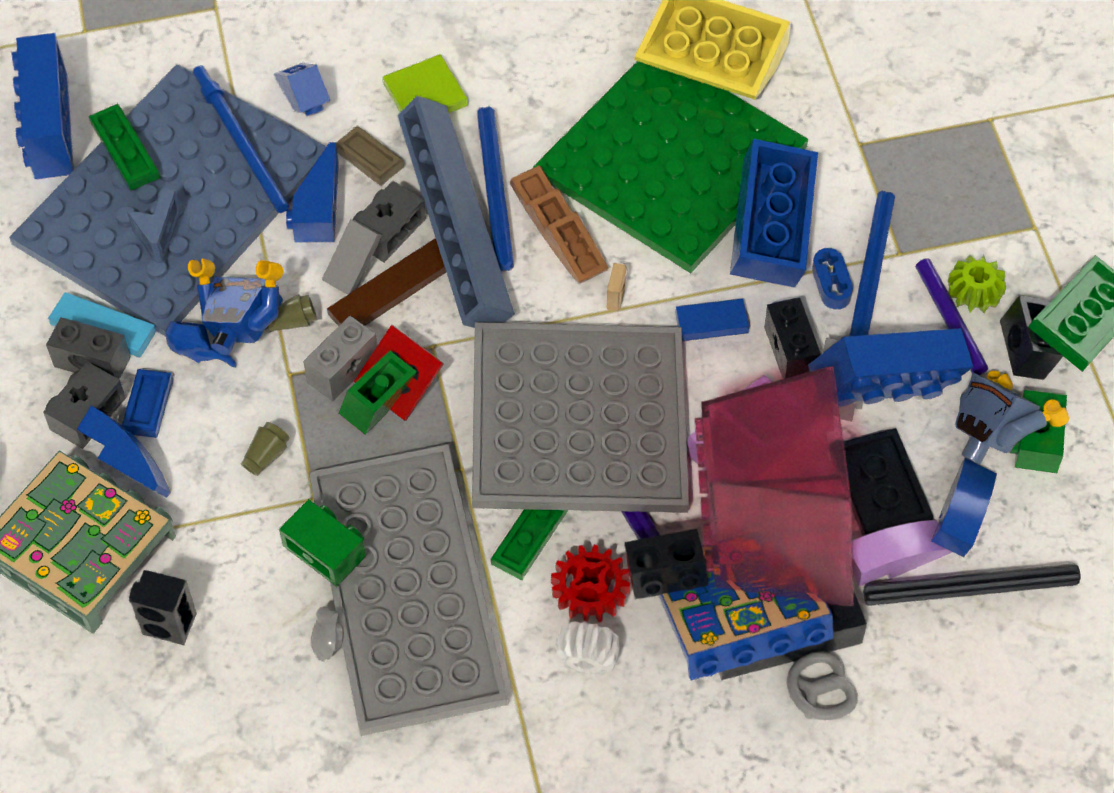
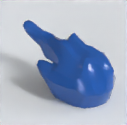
[165,321,236,368]

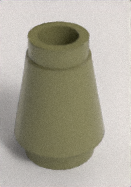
[267,294,317,332]
[240,422,290,476]

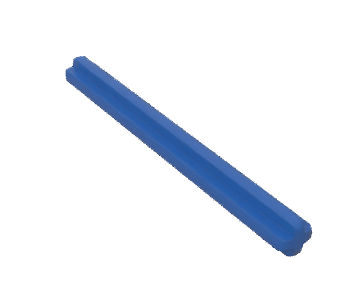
[477,107,514,271]
[849,191,895,336]

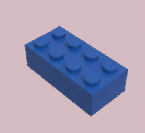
[12,33,74,180]
[730,139,818,288]
[808,328,973,407]

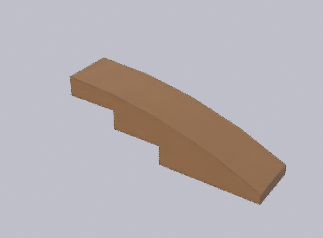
[509,165,609,284]

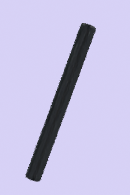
[863,564,1081,606]

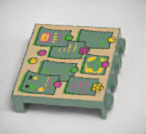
[0,450,176,634]

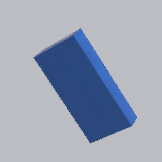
[675,299,749,341]
[122,369,173,438]

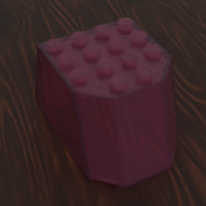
[695,367,854,606]

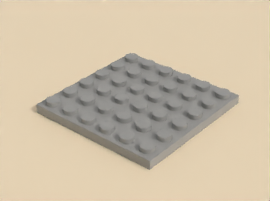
[472,322,689,513]

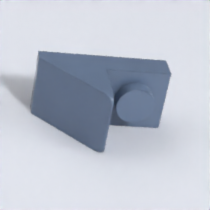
[128,188,180,263]

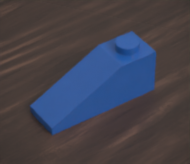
[286,142,339,243]

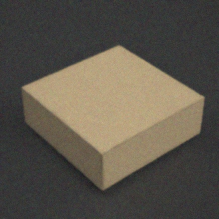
[607,263,627,311]

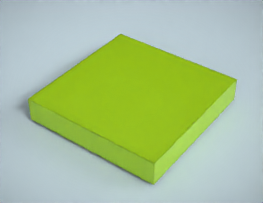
[382,54,468,113]

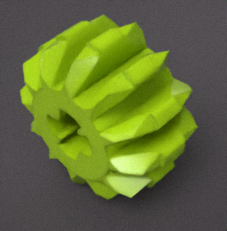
[947,255,1006,313]

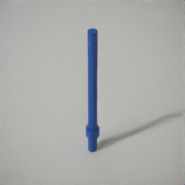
[193,65,289,213]

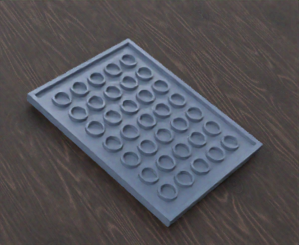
[9,64,327,337]

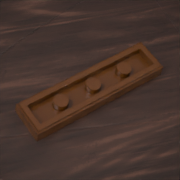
[327,238,446,326]

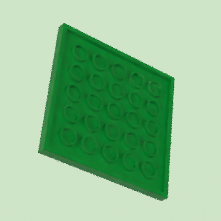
[533,61,808,274]

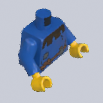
[188,258,284,355]

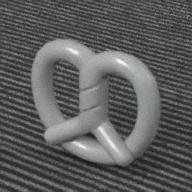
[787,651,858,720]

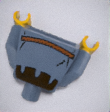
[955,371,1069,464]

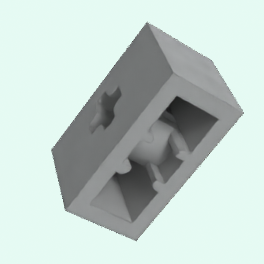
[303,316,377,401]

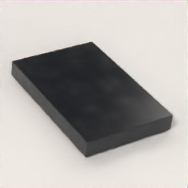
[828,428,934,536]

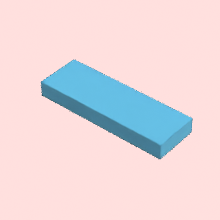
[48,292,156,358]

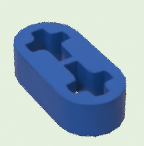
[812,248,853,310]

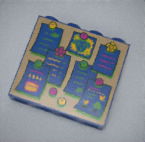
[659,522,833,681]

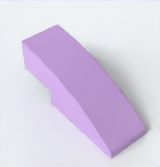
[842,520,952,587]

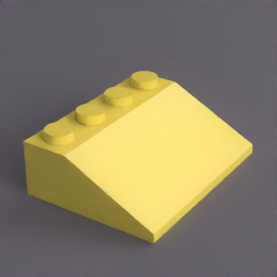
[635,0,790,100]

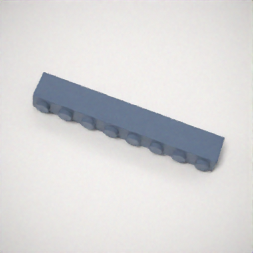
[397,96,515,328]

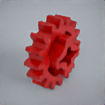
[551,544,630,622]

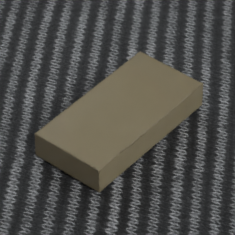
[336,125,404,186]

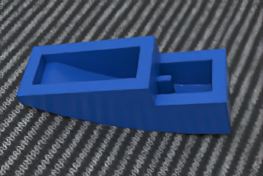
[77,405,170,498]
[931,458,997,557]

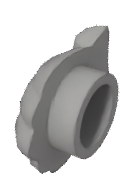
[311,606,343,662]

